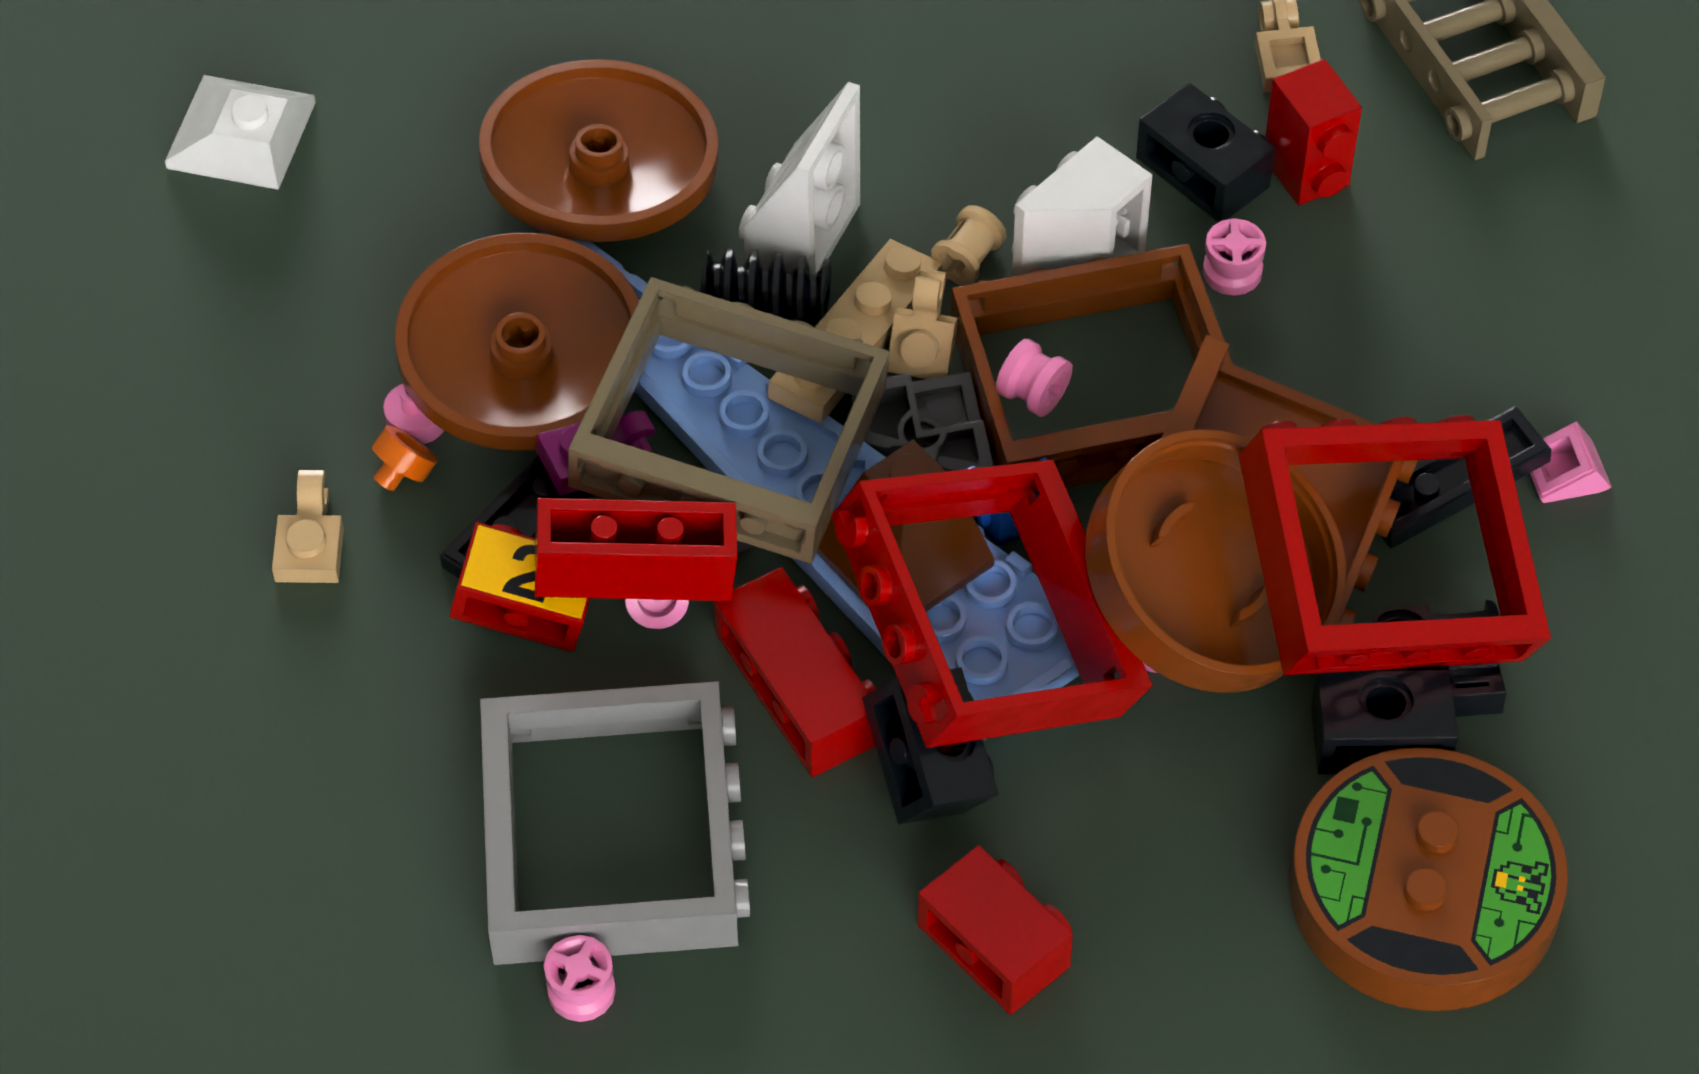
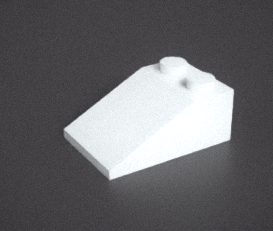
[739,82,860,275]

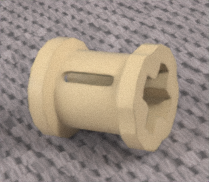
[931,205,1007,286]

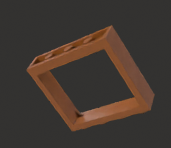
[951,244,1233,488]

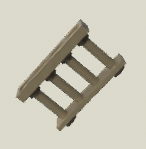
[1359,0,1606,161]

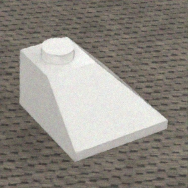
[165,75,316,190]

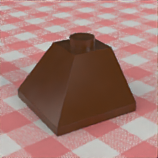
[817,440,994,612]

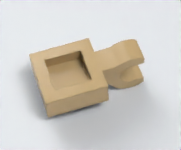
[888,269,958,379]
[272,470,344,583]

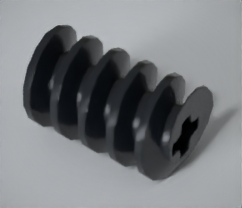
[700,246,832,327]

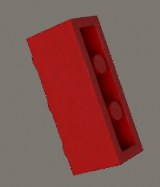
[535,498,738,601]
[714,567,876,778]

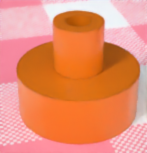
[371,425,438,491]

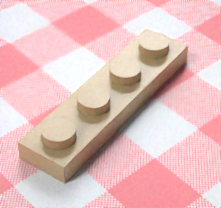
[767,239,943,424]

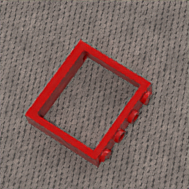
[1238,415,1551,675]
[831,460,1153,748]

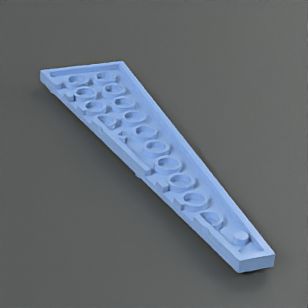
[540,232,1080,741]

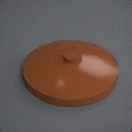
[479,59,719,242]
[395,233,639,451]

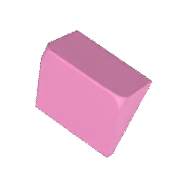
[1530,421,1612,503]

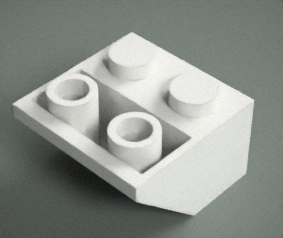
[1012,136,1152,277]

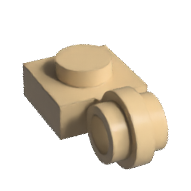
[1255,0,1321,93]

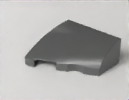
[849,371,993,471]

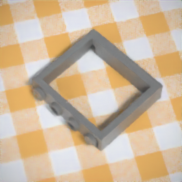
[480,681,750,965]

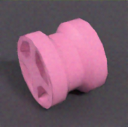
[1202,218,1266,296]
[996,339,1073,417]
[544,935,616,1022]

